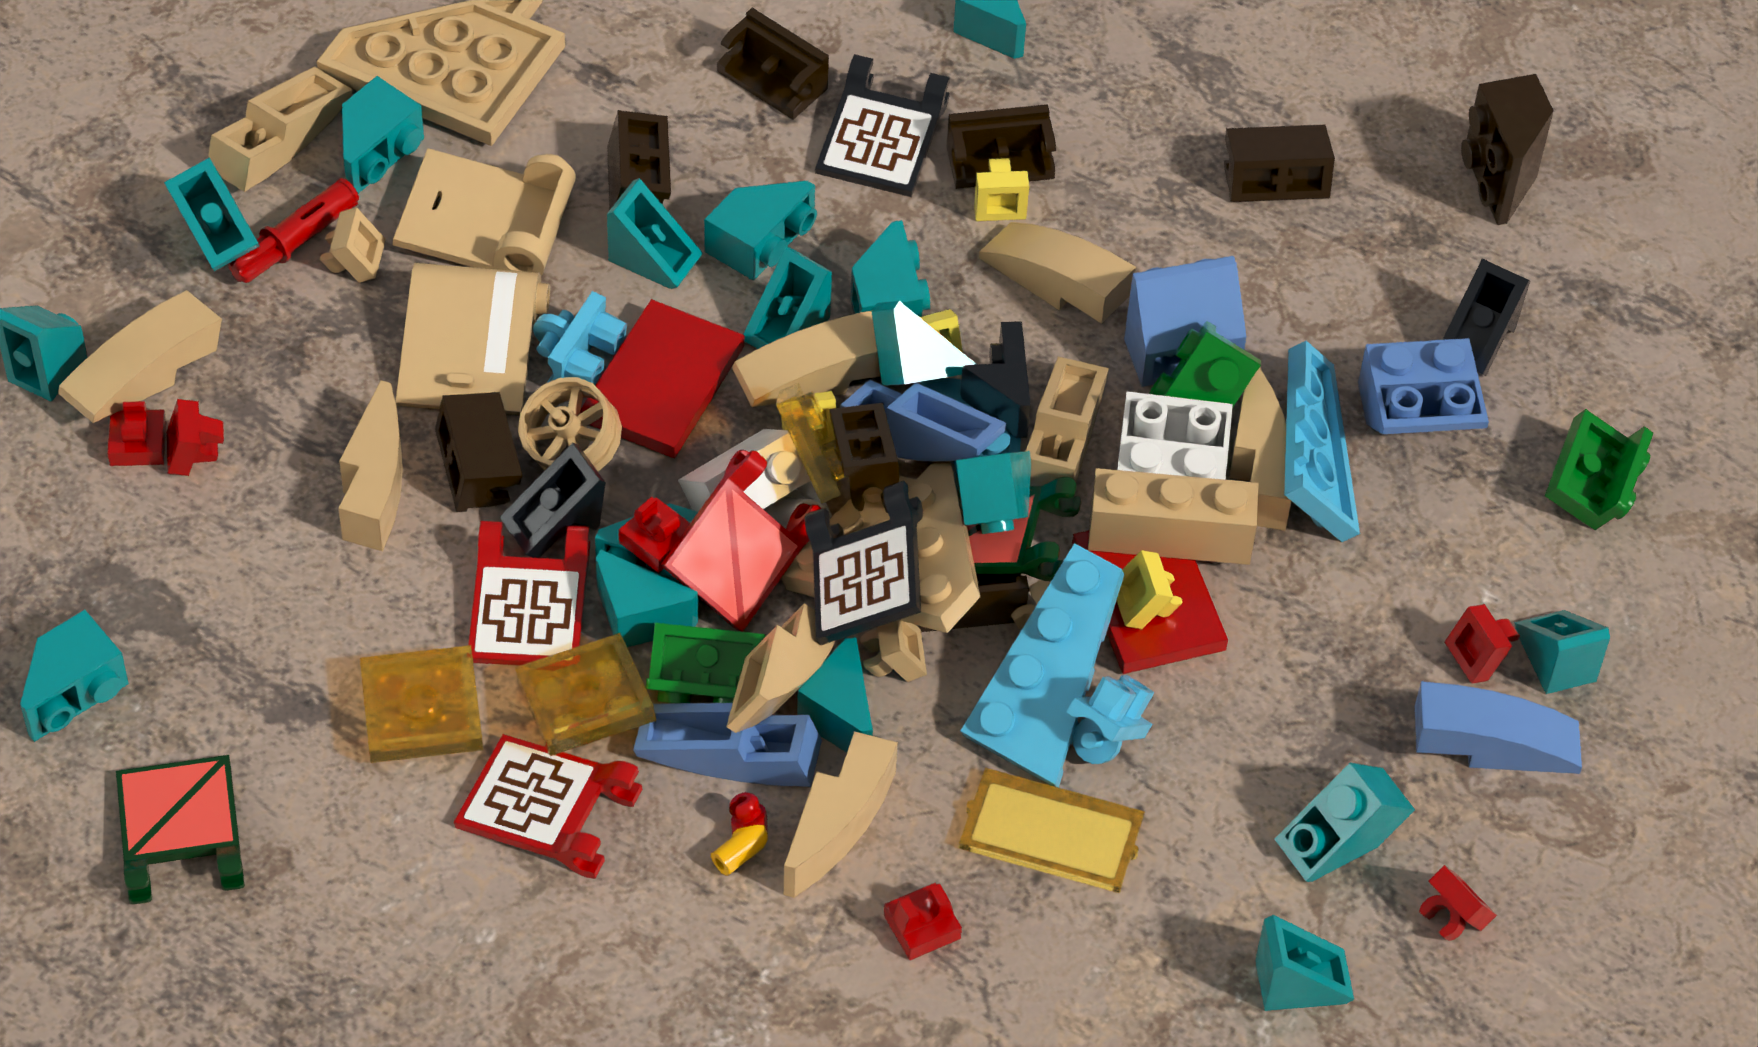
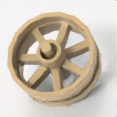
[518,377,622,472]

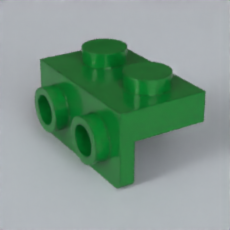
[1149,321,1261,408]
[1545,409,1653,530]
[645,623,767,703]

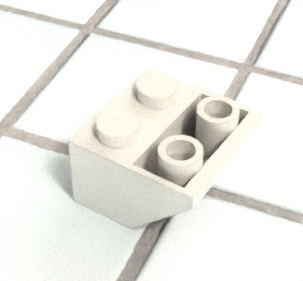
[1117,391,1233,480]
[678,429,832,543]

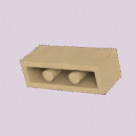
[1088,468,1259,565]

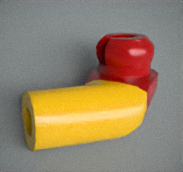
[711,792,768,876]

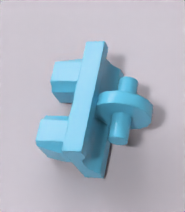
[533,291,627,385]
[1066,675,1155,764]

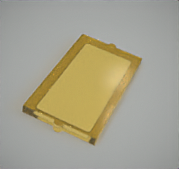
[959,768,1145,893]

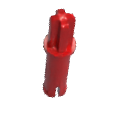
[227,178,359,283]

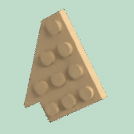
[317,0,565,146]
[781,461,980,633]

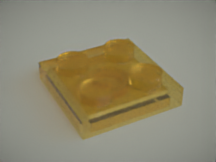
[776,382,845,504]
[515,633,657,756]
[360,645,483,763]

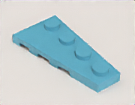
[1284,341,1360,542]
[960,543,1124,789]

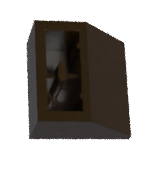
[1461,74,1554,225]

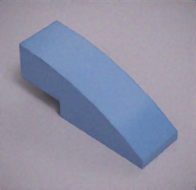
[840,380,1006,461]
[1415,681,1582,774]
[633,703,822,787]

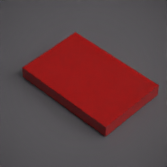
[580,299,745,459]
[1072,530,1228,674]

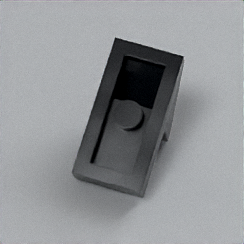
[1443,259,1530,376]
[960,321,1031,438]
[500,442,606,558]

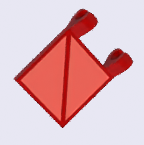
[660,450,822,632]

